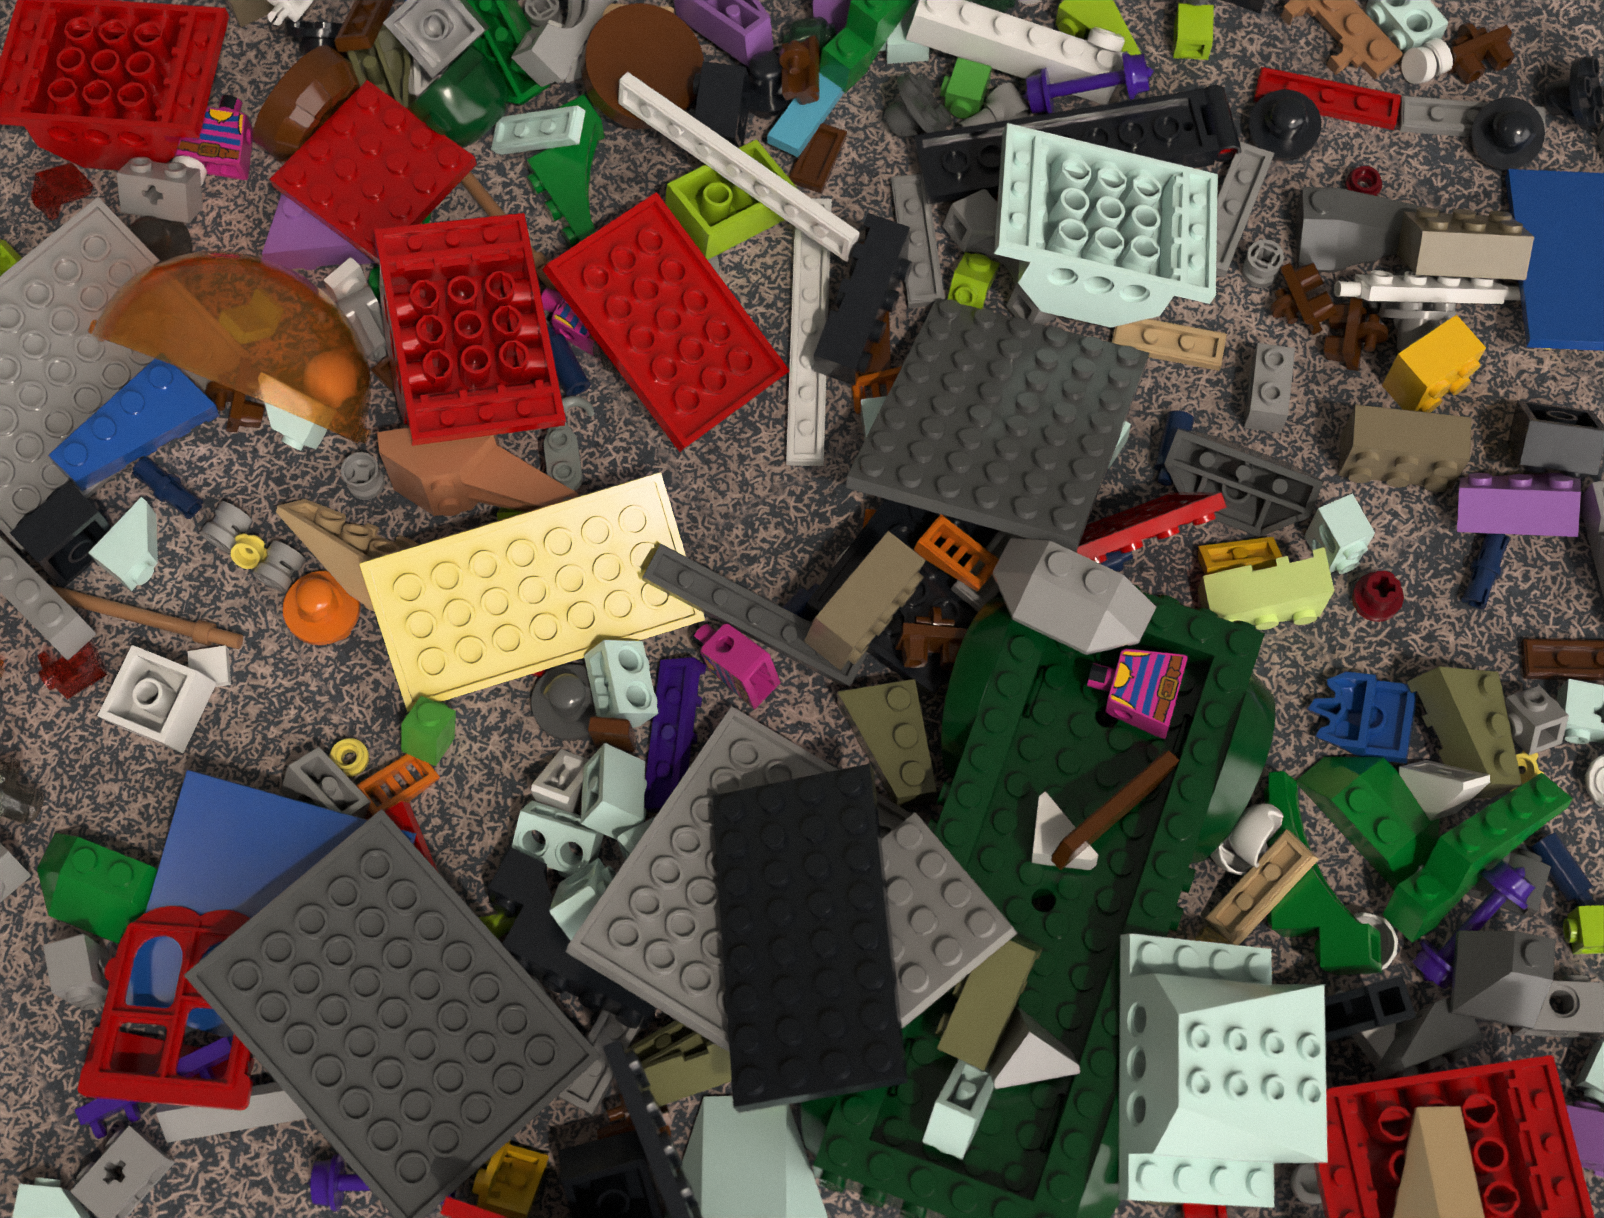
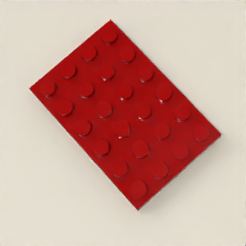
[542,192,790,452]

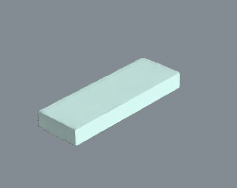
[491,105,585,155]

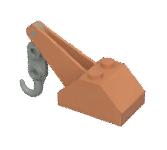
[377,396,595,516]

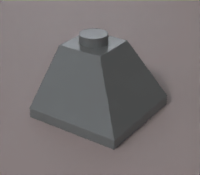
[1449,931,1556,1029]

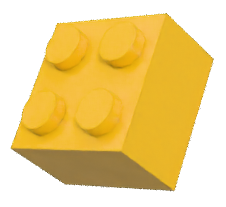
[1382,314,1486,413]

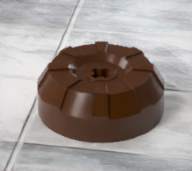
[580,3,704,130]
[253,45,360,162]

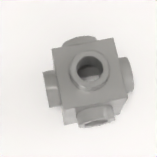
[1505,686,1569,755]

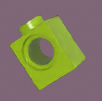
[1173,3,1214,60]
[1563,905,1604,954]

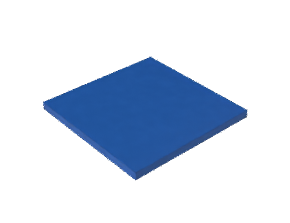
[1505,169,1604,351]
[126,770,417,1037]

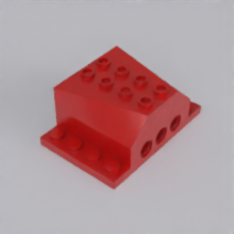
[0,0,229,171]
[374,213,566,446]
[1313,1055,1595,1218]

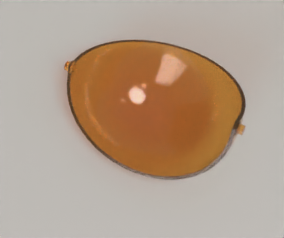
[88,250,372,444]

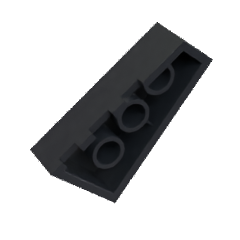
[814,213,913,386]

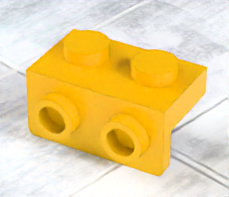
[472,1139,549,1218]

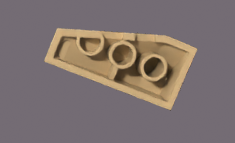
[276,499,419,611]
[1393,1106,1484,1218]

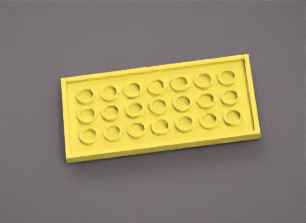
[359,472,705,712]

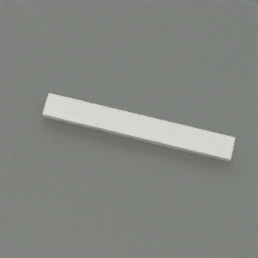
[618,72,860,262]
[786,198,832,466]

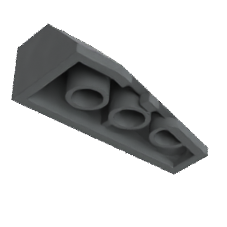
[1295,187,1441,273]

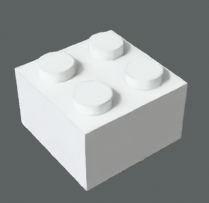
[98,645,217,753]

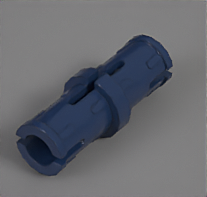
[132,457,203,519]
[1461,533,1510,609]

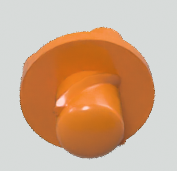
[283,571,361,645]

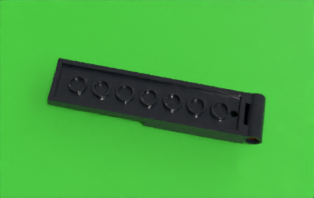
[914,85,1242,205]

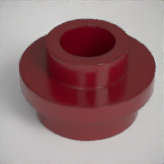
[1345,166,1382,196]

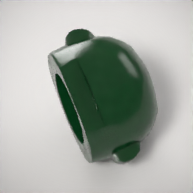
[407,45,509,148]

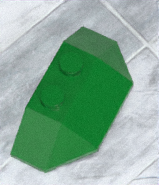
[466,0,550,105]
[1296,757,1440,890]
[37,833,158,944]

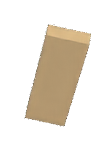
[1112,319,1227,371]
[1205,829,1319,945]

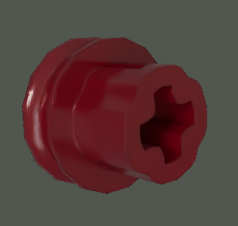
[1352,571,1404,622]

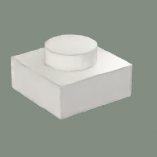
[323,257,367,301]

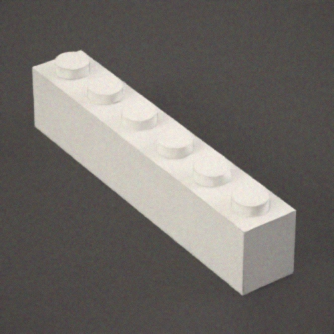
[906,0,1123,105]

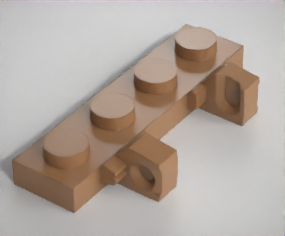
[1280,0,1403,80]

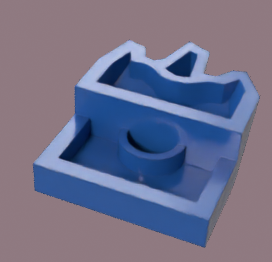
[1308,672,1418,764]

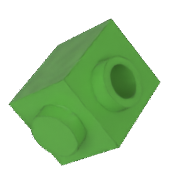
[940,57,992,119]
[401,696,456,766]

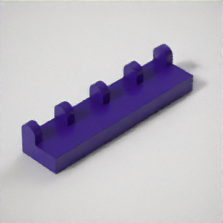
[644,657,706,813]
[75,1036,249,1139]

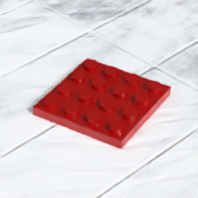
[269,80,477,264]
[1074,492,1226,564]

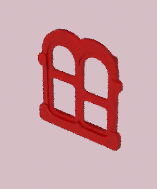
[77,906,253,1111]

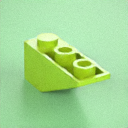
[1055,0,1141,70]

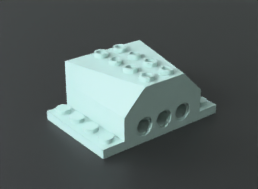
[994,123,1218,328]
[1119,933,1327,1208]

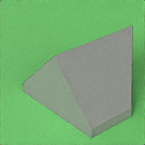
[988,1006,1080,1089]

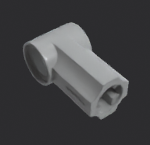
[336,286,388,361]

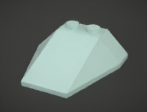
[664,1096,828,1218]

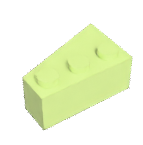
[1198,547,1334,630]

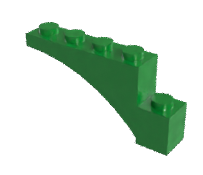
[819,0,916,93]
[526,94,605,248]
[1264,771,1382,975]
[1382,773,1573,943]

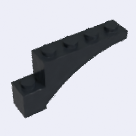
[488,847,656,1031]
[1324,976,1416,1043]

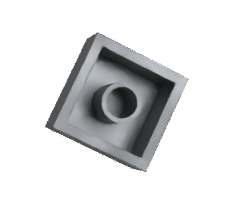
[383,0,490,78]

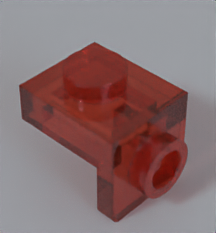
[31,162,93,221]
[37,642,107,700]

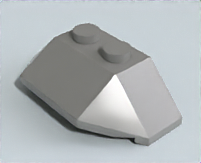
[993,538,1156,655]

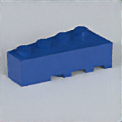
[48,353,219,491]

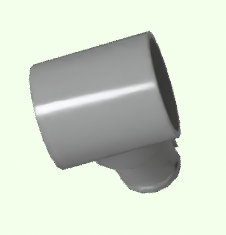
[959,83,1032,128]

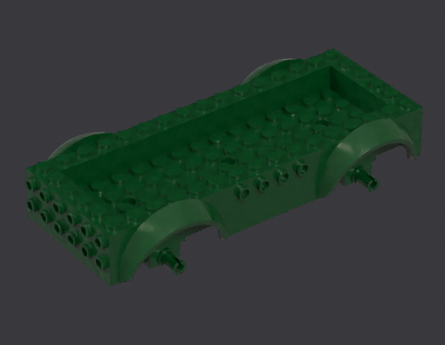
[801,585,1276,1218]

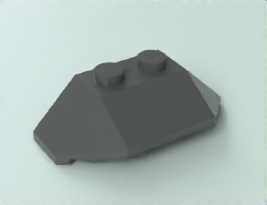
[1164,428,1324,537]

